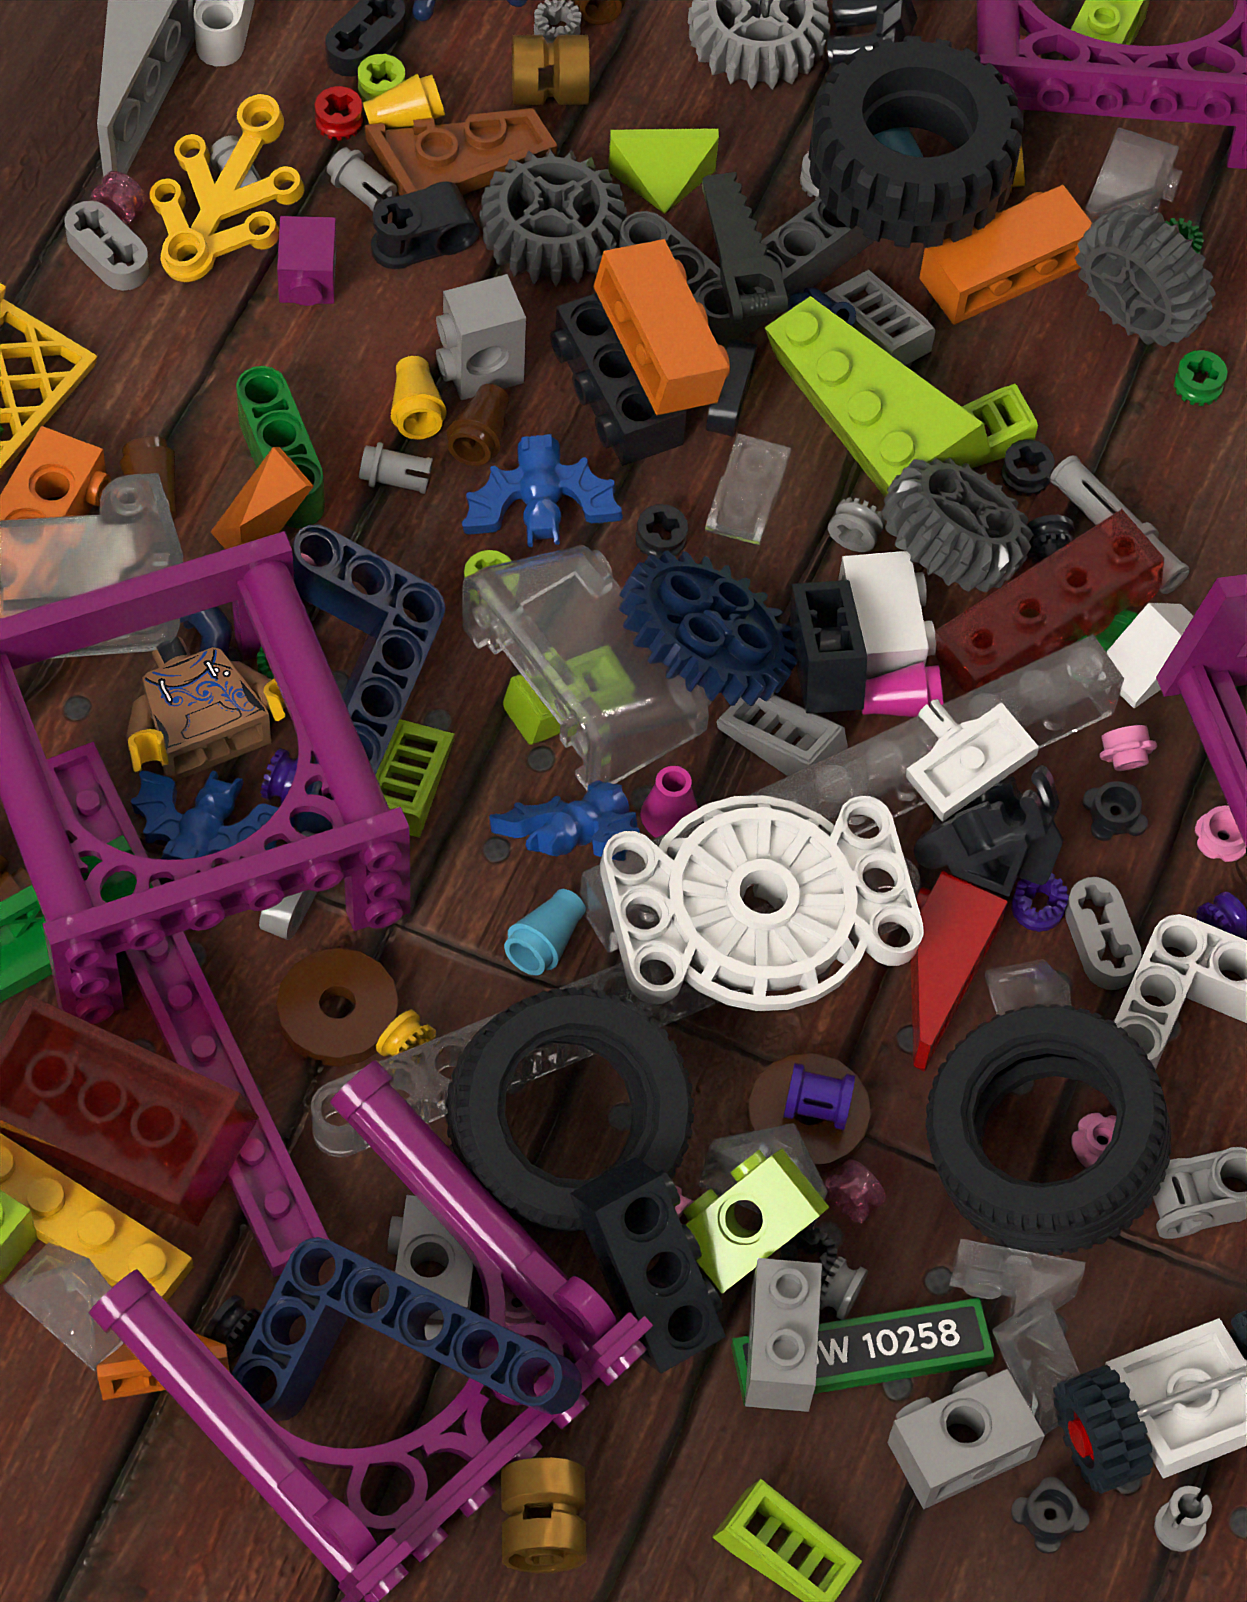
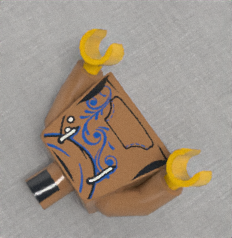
[126,637,286,781]

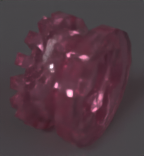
[91,171,147,225]
[825,1159,886,1223]

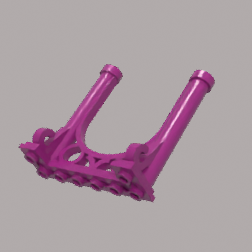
[977,0,1247,169]
[88,1060,653,1602]

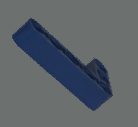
[289,525,445,834]
[232,1237,582,1421]

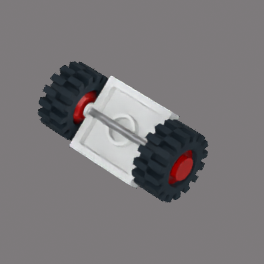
[1053,1310,1247,1494]

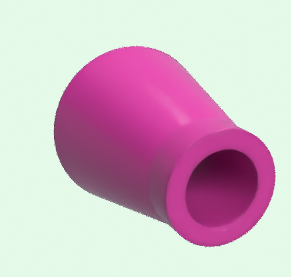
[862,661,944,718]
[641,766,698,841]

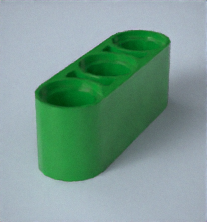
[236,366,325,528]

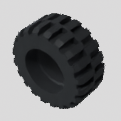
[808,36,1024,248]

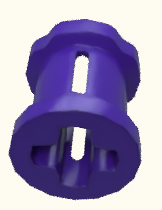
[783,1063,855,1130]

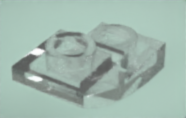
[705,433,791,546]

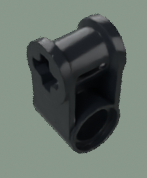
[371,181,480,269]

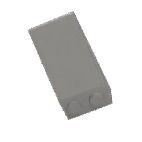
[97,0,195,196]

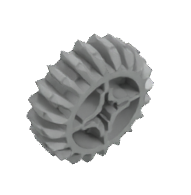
[688,0,830,90]

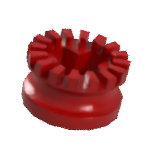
[314,86,363,141]

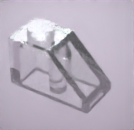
[1085,127,1183,223]

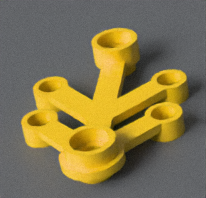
[149,94,304,282]

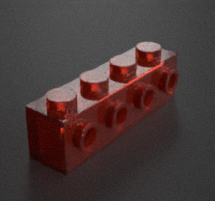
[935,509,1164,707]

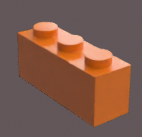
[919,184,1092,325]
[593,239,730,415]

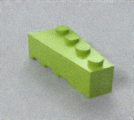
[765,296,991,497]

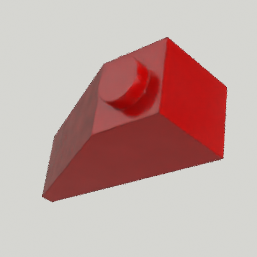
[911,871,1008,1072]

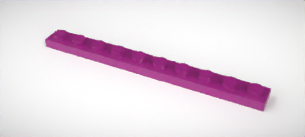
[46,742,329,1277]

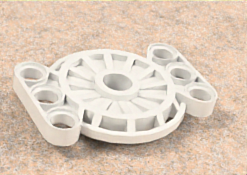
[600,795,924,1011]

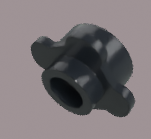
[1082,781,1148,841]
[1011,1477,1089,1554]

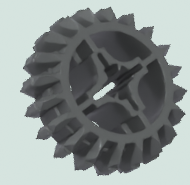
[479,148,627,287]
[1075,204,1216,347]
[881,458,1033,593]

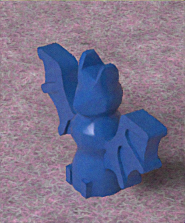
[462,434,623,547]
[131,770,296,860]
[489,780,640,861]

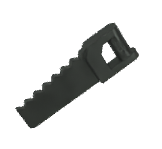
[702,172,788,323]

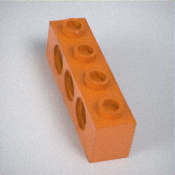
[0,426,111,619]

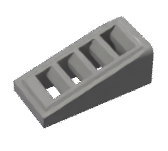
[825,270,935,365]
[717,694,849,792]

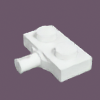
[906,699,1039,822]

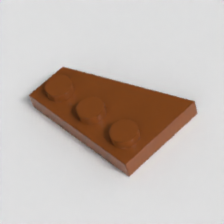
[365,108,557,196]

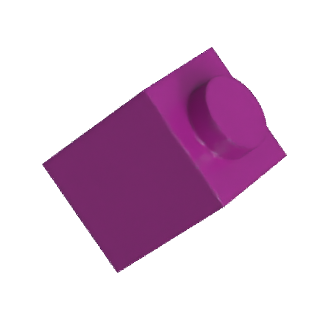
[277,216,337,306]

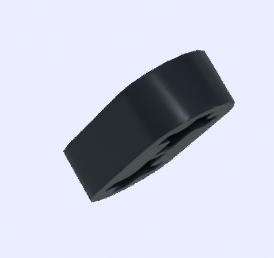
[325,0,406,77]
[706,338,758,437]

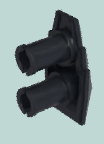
[827,0,918,69]

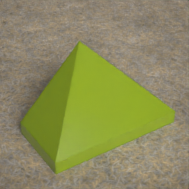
[608,129,719,214]

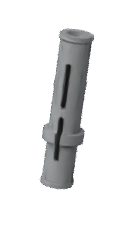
[1050,455,1190,594]

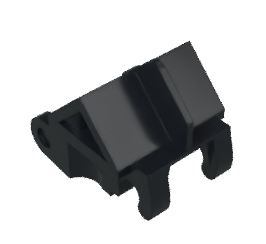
[914,765,1064,897]

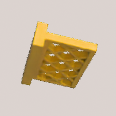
[0,283,98,475]

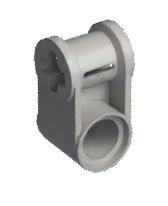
[1153,1147,1247,1239]

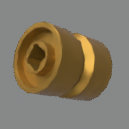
[512,35,589,105]
[501,1457,587,1573]

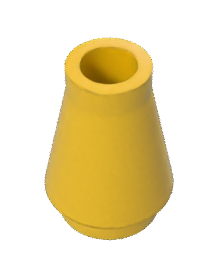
[362,73,445,130]
[391,356,447,440]

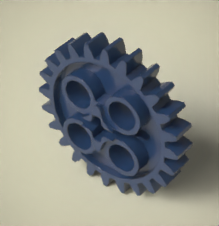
[618,551,798,706]

